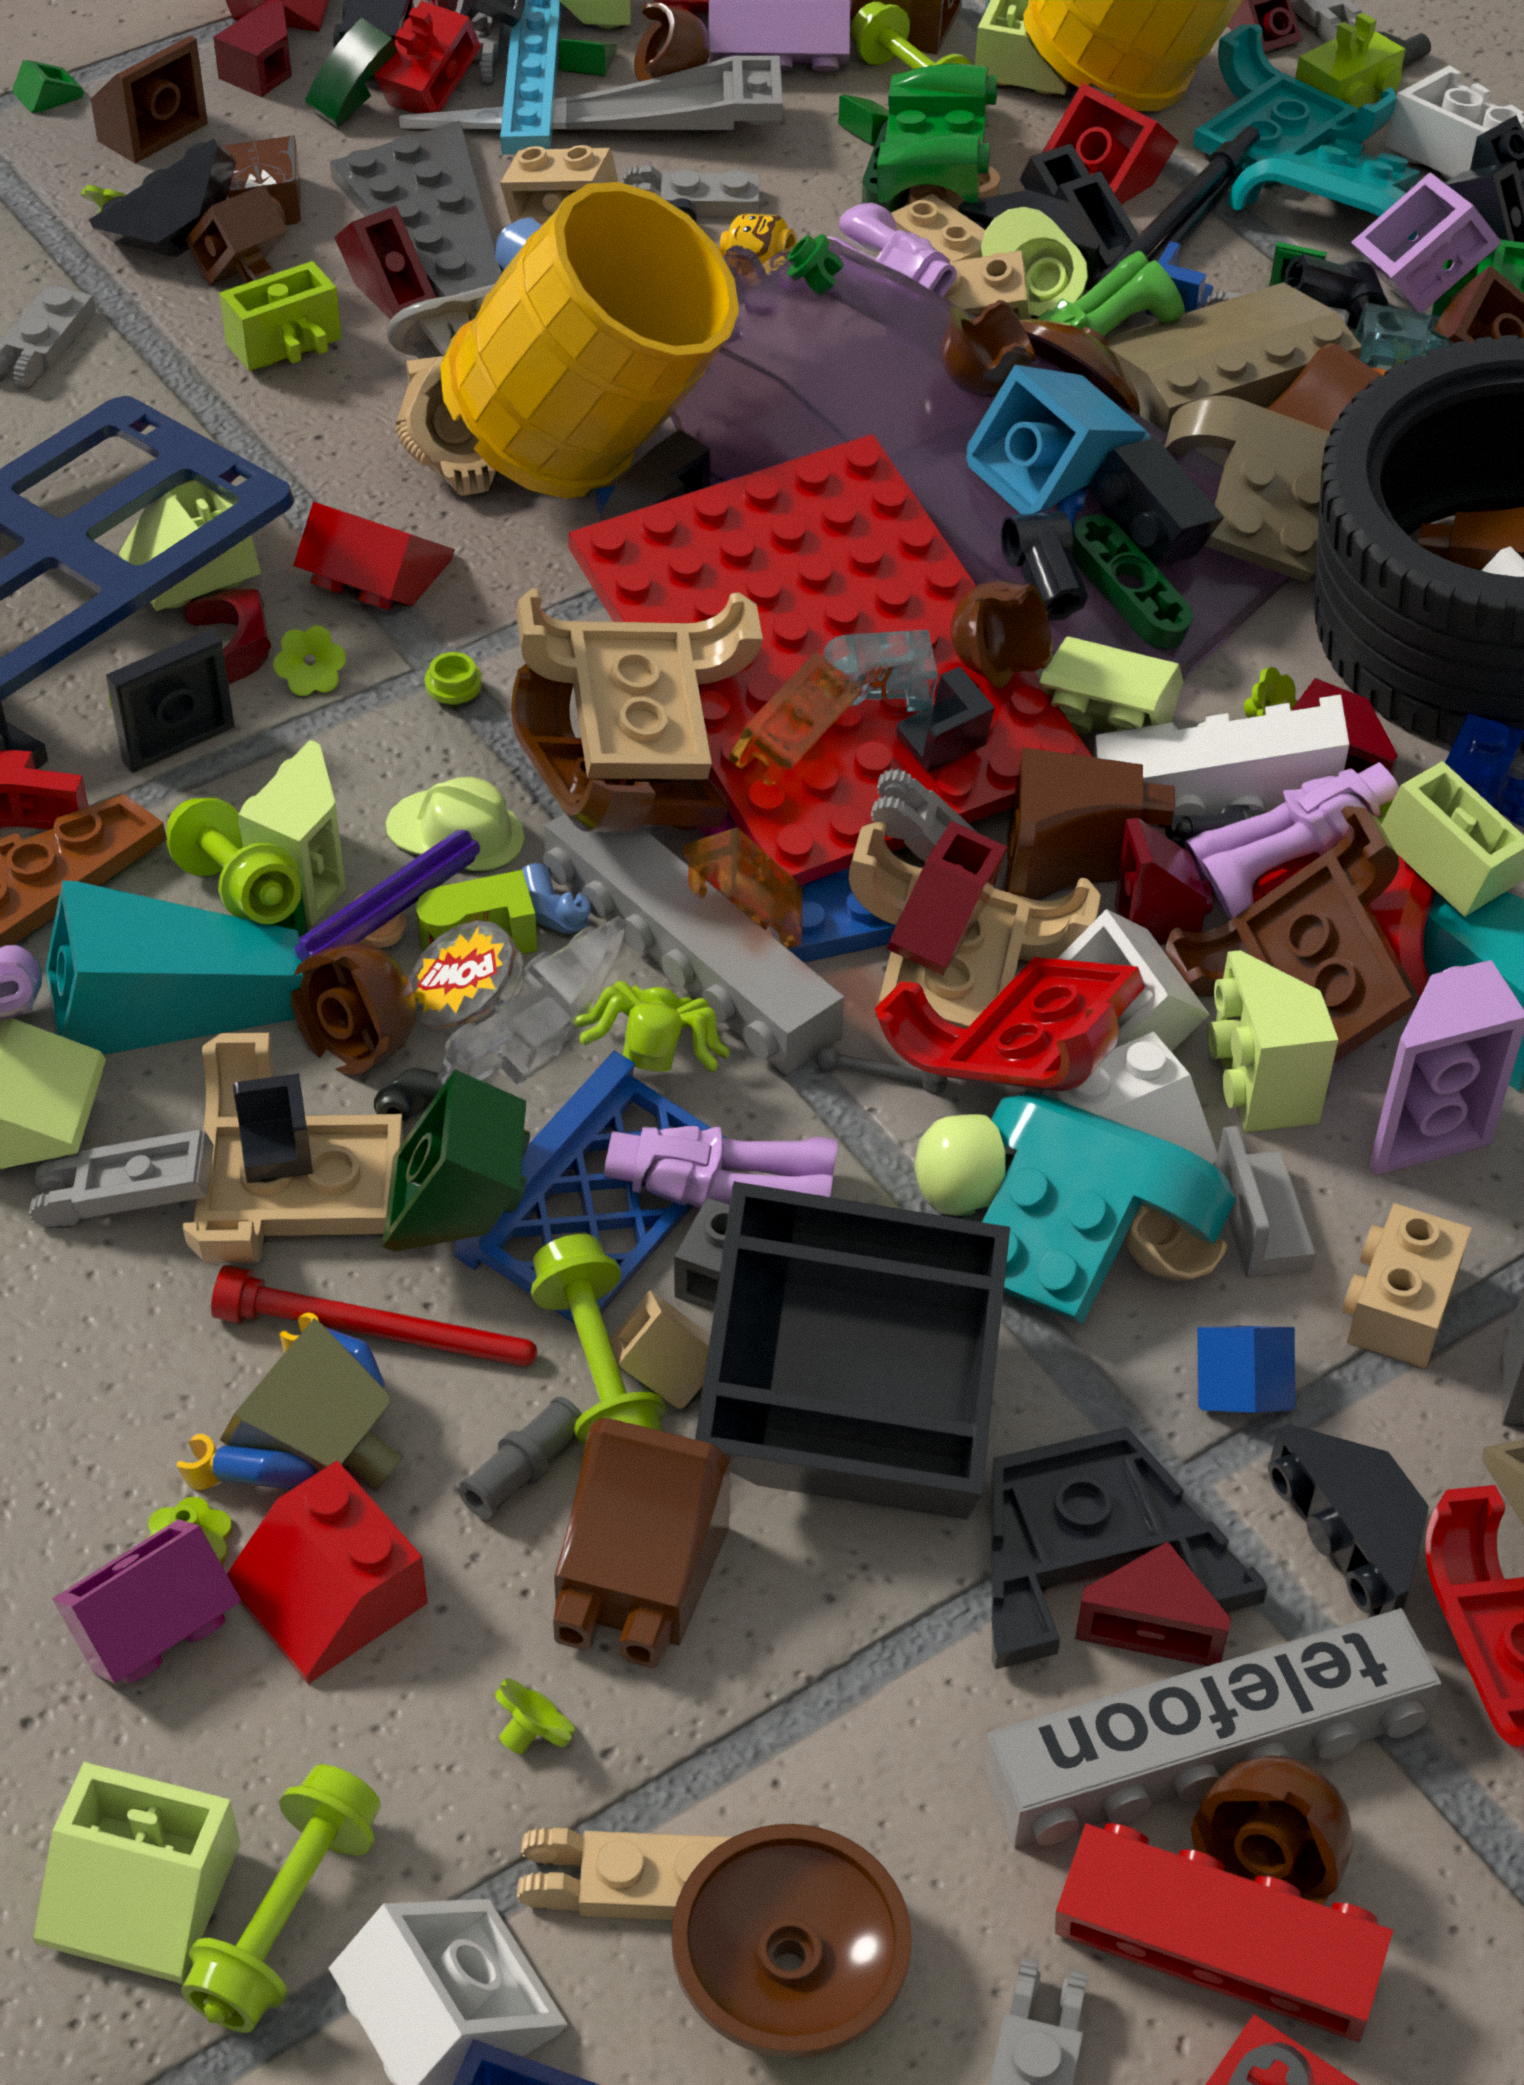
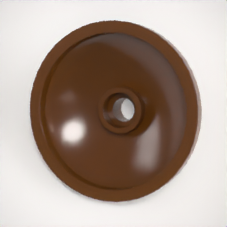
[1020,319,1140,421]
[671,1824,912,2058]

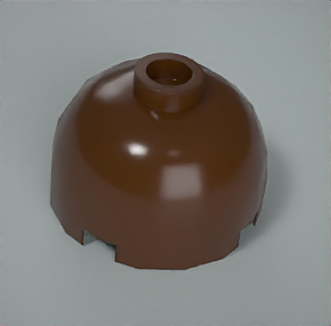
[291,943,416,1074]
[1190,1755,1354,1905]

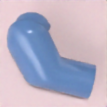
[521,863,591,934]

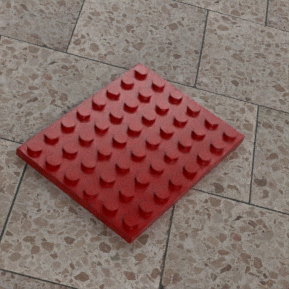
[568,434,1093,894]

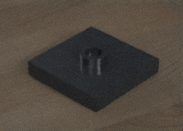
[106,629,235,773]

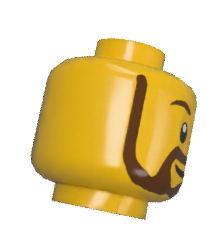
[719,213,798,282]

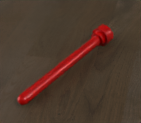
[211,1265,538,1366]

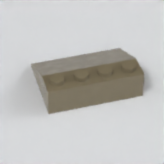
[1106,282,1361,447]

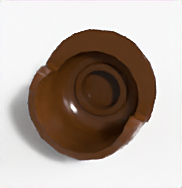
[634,2,710,82]
[941,300,1037,397]
[950,580,1052,689]

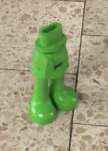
[1038,251,1184,337]

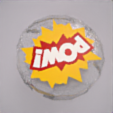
[408,920,524,1038]

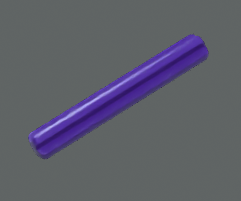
[295,830,480,961]

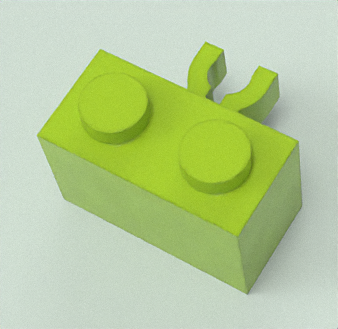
[1295,12,1405,108]
[219,261,342,371]

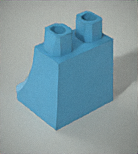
[966,365,1150,515]

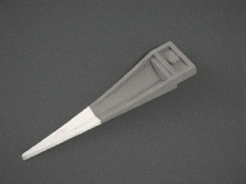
[399,56,783,130]

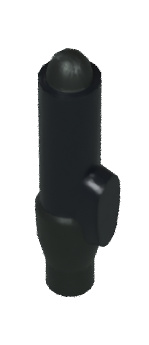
[1176,804,1267,840]

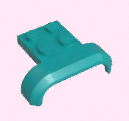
[1193,24,1396,185]
[1227,139,1421,241]
[982,1091,1236,1325]

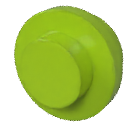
[424,652,482,705]

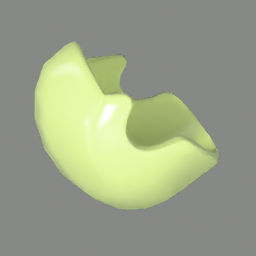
[914,1114,1005,1216]

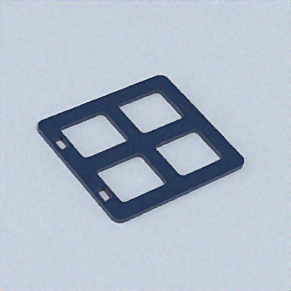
[0,396,295,701]

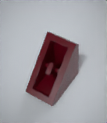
[1075,1542,1231,1666]

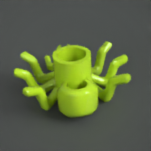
[574,981,730,1072]

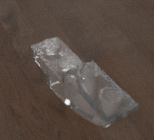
[437,916,627,1085]

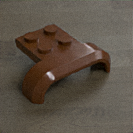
[511,664,729,833]
[1164,806,1420,1064]

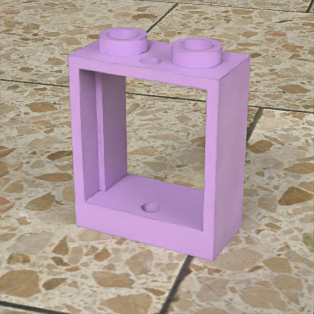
[1351,172,1502,314]

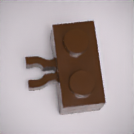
[185,185,288,285]

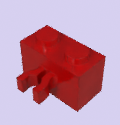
[374,1,481,114]

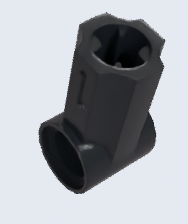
[1284,254,1388,329]
[1001,511,1089,621]

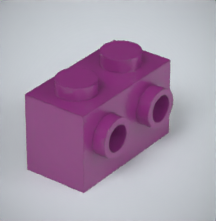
[52,1519,241,1683]

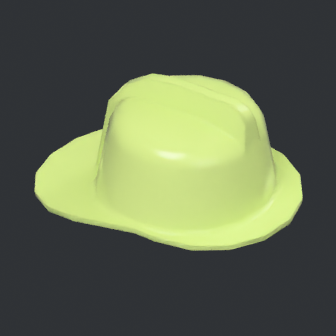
[981,207,1088,317]
[386,777,525,871]

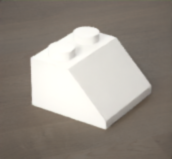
[1057,909,1210,1052]
[1043,1031,1218,1167]
[329,1899,568,2085]

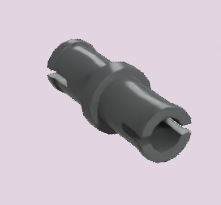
[458,1397,582,1519]

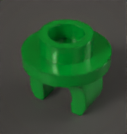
[787,234,844,295]

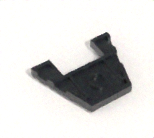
[991,1427,1268,1670]

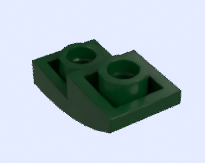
[305,17,398,128]

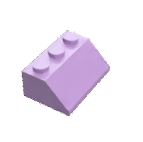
[709,0,850,72]
[1369,960,1524,1176]

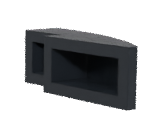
[1020,143,1138,271]
[598,429,710,522]

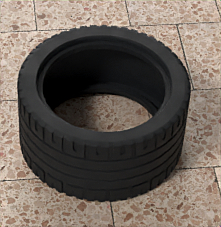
[1314,335,1524,754]

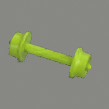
[850,2,972,69]
[166,798,302,924]
[531,1234,667,1444]
[181,1764,381,2033]

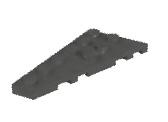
[330,121,501,298]

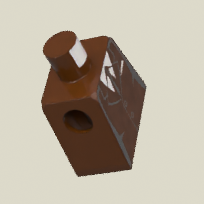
[223,135,301,225]

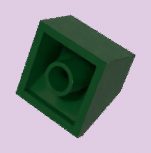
[382,1069,530,1252]

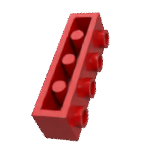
[1055,1823,1393,2043]

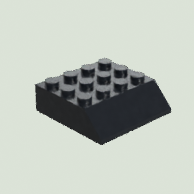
[695,1181,1010,1520]

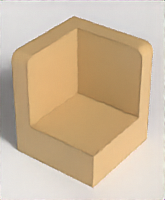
[609,1290,710,1409]

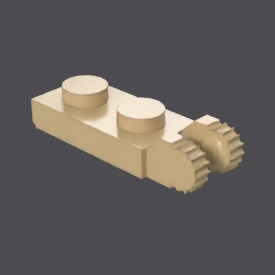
[517,1827,732,1920]

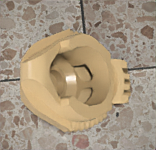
[396,358,496,496]

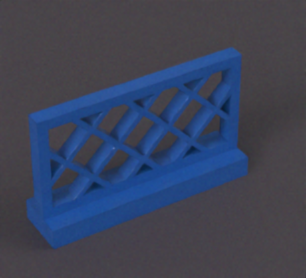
[454,1050,727,1324]

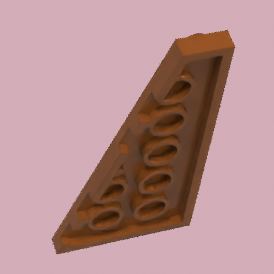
[0,794,167,948]

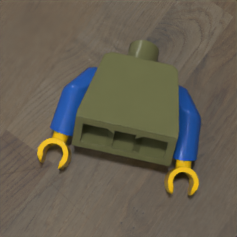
[176,1312,404,1490]

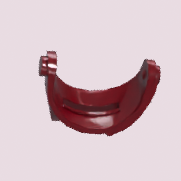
[185,589,272,684]

